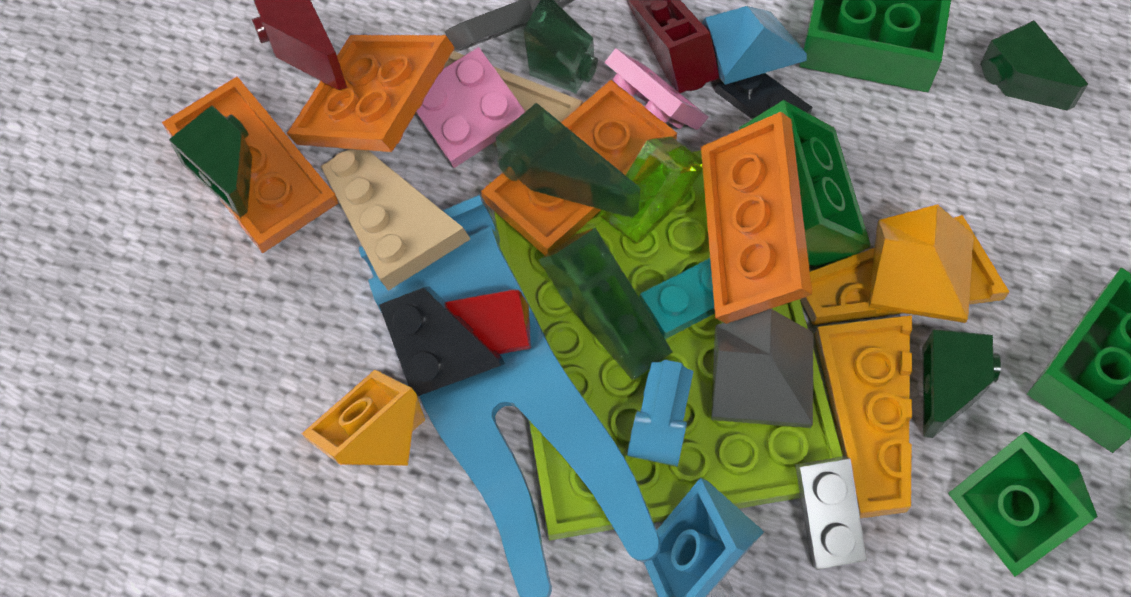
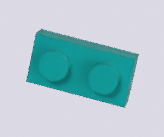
[638,258,715,340]

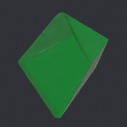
[948,432,1098,577]

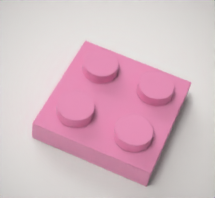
[416,47,528,168]
[605,48,709,130]

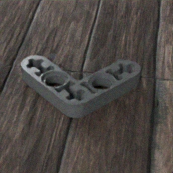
[445,0,575,52]

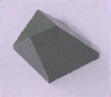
[711,309,813,428]

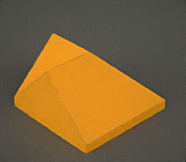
[869,204,973,323]
[301,370,425,466]

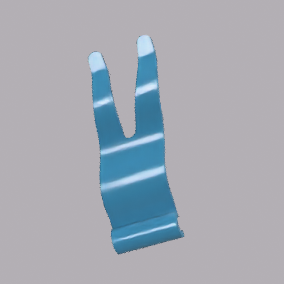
[358,195,661,597]

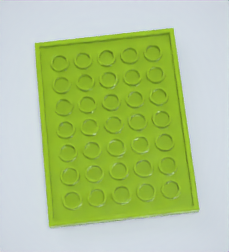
[489,150,843,541]

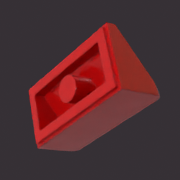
[446,290,531,354]

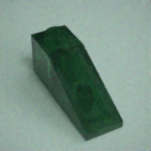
[496,103,641,218]
[539,227,673,379]

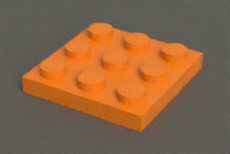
[287,35,455,152]

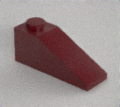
[252,0,347,90]
[627,0,720,94]

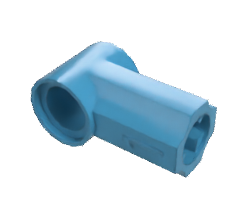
[627,360,693,467]

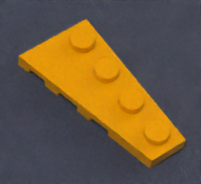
[800,215,1009,325]
[814,315,912,518]

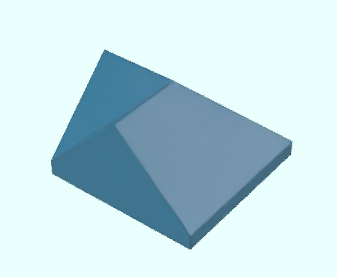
[701,6,807,85]
[644,478,764,597]

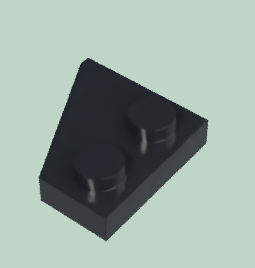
[379,287,505,396]

